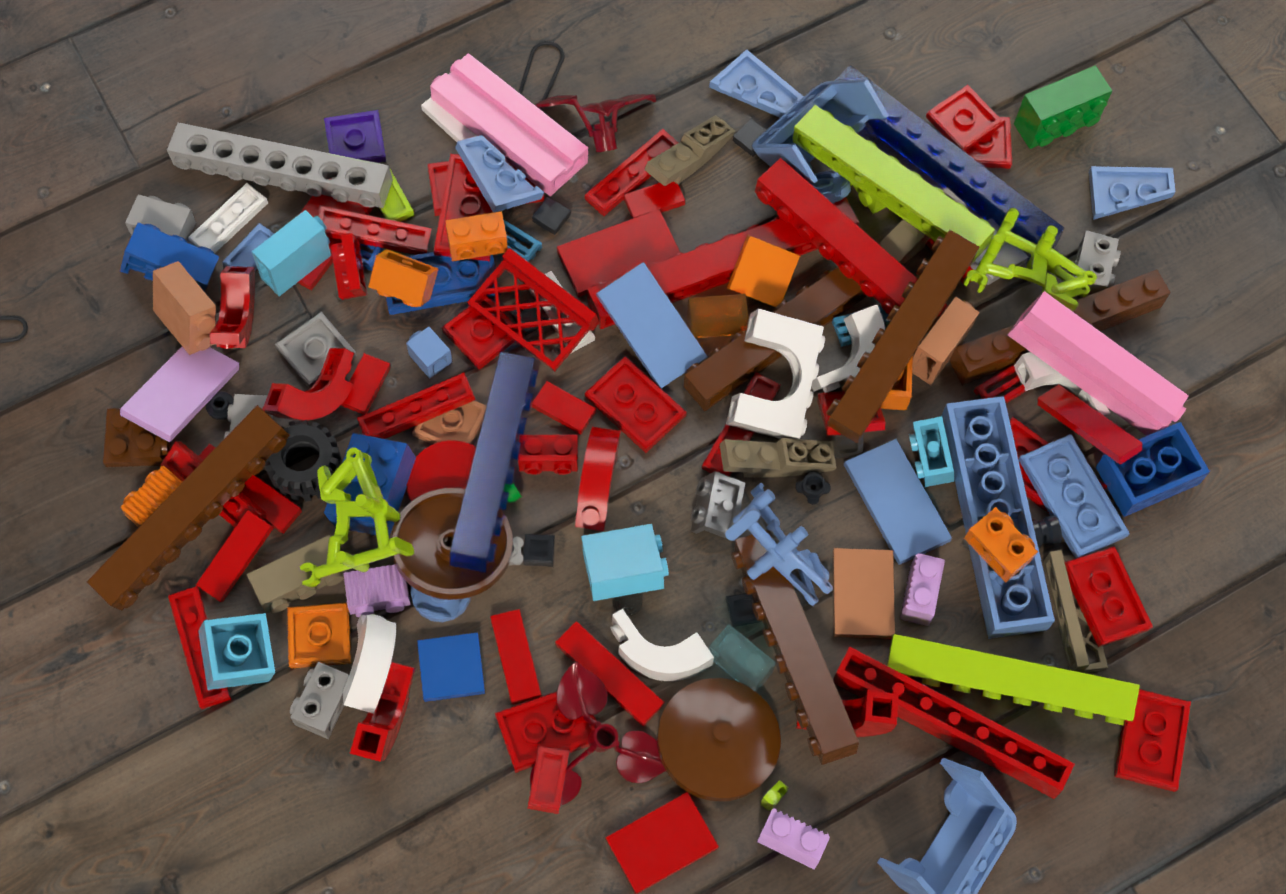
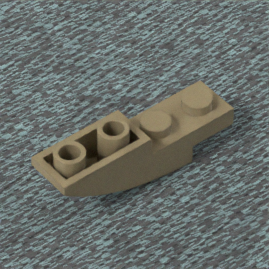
[644,115,736,186]
[879,187,966,265]
[720,438,837,478]

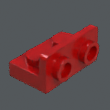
[331,233,368,300]
[518,435,578,475]

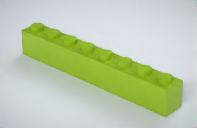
[792,105,995,266]
[887,634,1140,725]

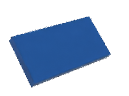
[386,252,501,315]

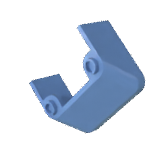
[752,79,889,184]
[877,758,1017,894]

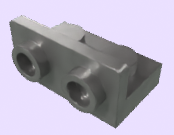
[691,471,745,539]

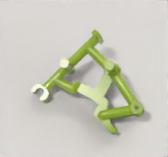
[964,208,1097,312]
[300,448,414,587]

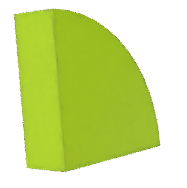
[761,780,789,811]

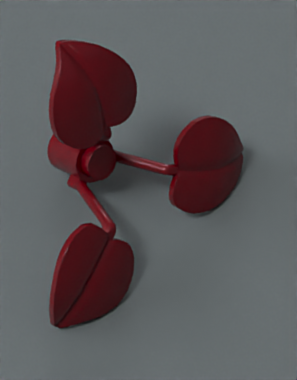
[534,94,656,152]
[530,662,666,806]

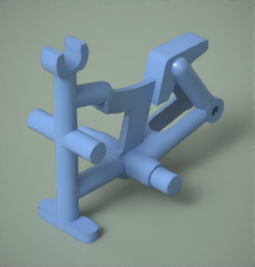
[725,483,833,606]

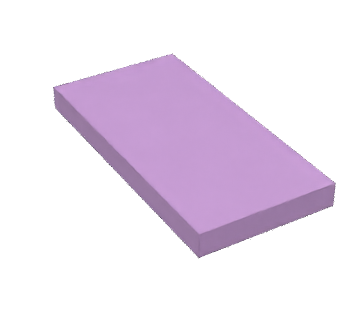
[120,347,239,442]

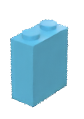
[252,210,331,296]
[581,524,669,601]

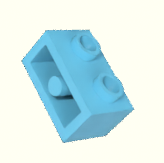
[909,416,954,487]

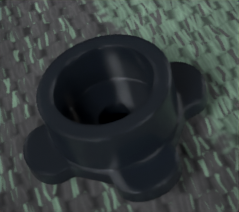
[795,471,831,505]

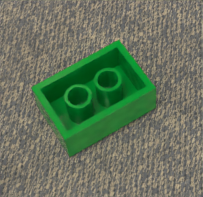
[1014,65,1112,149]

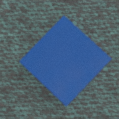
[417,632,485,702]

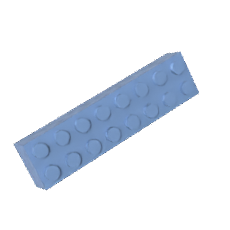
[941,396,1055,639]

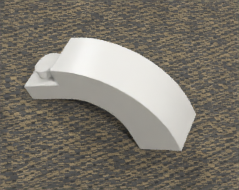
[811,305,885,393]
[1014,352,1110,417]
[610,609,714,681]
[342,614,396,714]

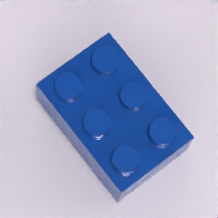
[1096,422,1210,517]
[324,433,416,536]

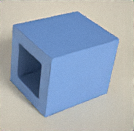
[406,326,452,379]

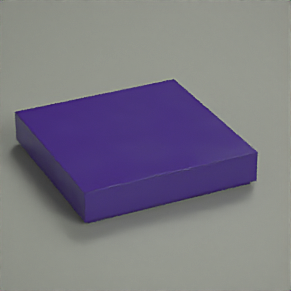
[324,110,386,163]

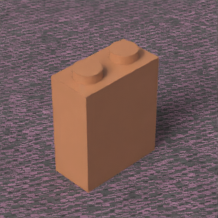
[153,261,216,355]
[912,297,980,385]

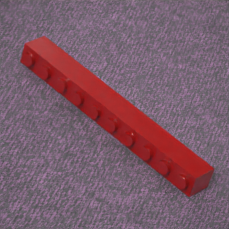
[587,197,859,330]

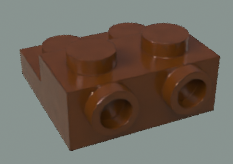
[103,408,171,467]

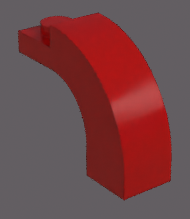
[210,266,255,349]
[263,348,354,420]
[575,426,621,531]
[350,662,416,762]
[796,690,899,737]

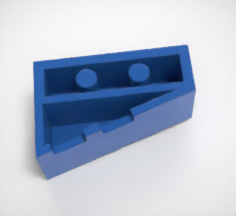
[120,222,219,292]

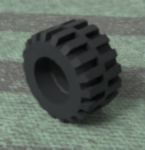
[265,420,342,502]

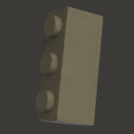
[247,535,348,614]

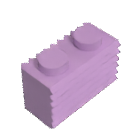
[900,553,945,626]
[343,564,411,617]
[757,808,830,870]

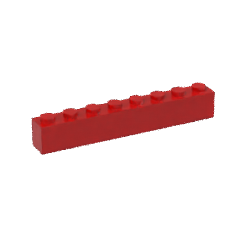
[755,158,948,333]
[833,647,1075,799]

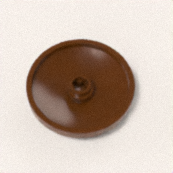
[392,488,513,600]
[657,678,781,802]

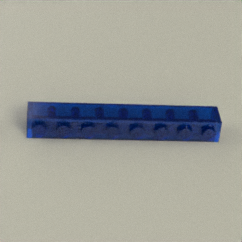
[450,352,539,573]

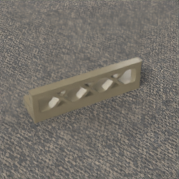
[1043,550,1108,673]

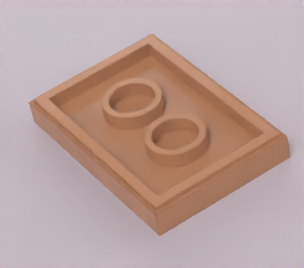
[833,548,895,639]

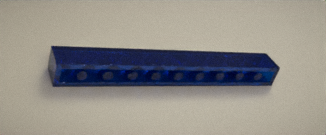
[834,65,1065,248]

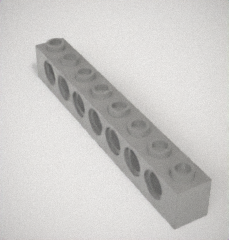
[167,123,393,208]

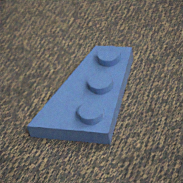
[709,50,804,118]
[456,135,544,213]
[1089,166,1175,220]

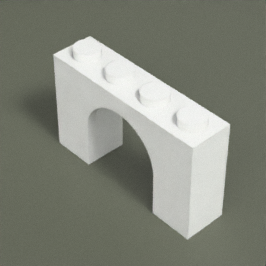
[726,309,825,439]

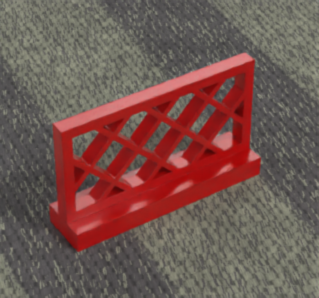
[467,248,600,372]

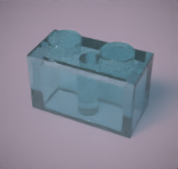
[709,624,776,692]

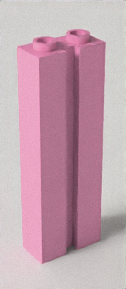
[430,53,588,197]
[1008,291,1188,436]

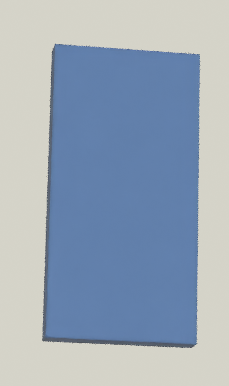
[595,262,708,388]
[1019,434,1130,559]
[844,439,952,565]

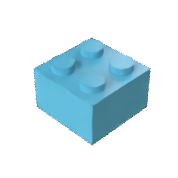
[198,613,275,690]

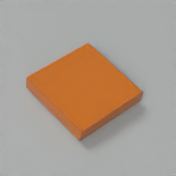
[727,235,800,307]
[287,603,351,669]

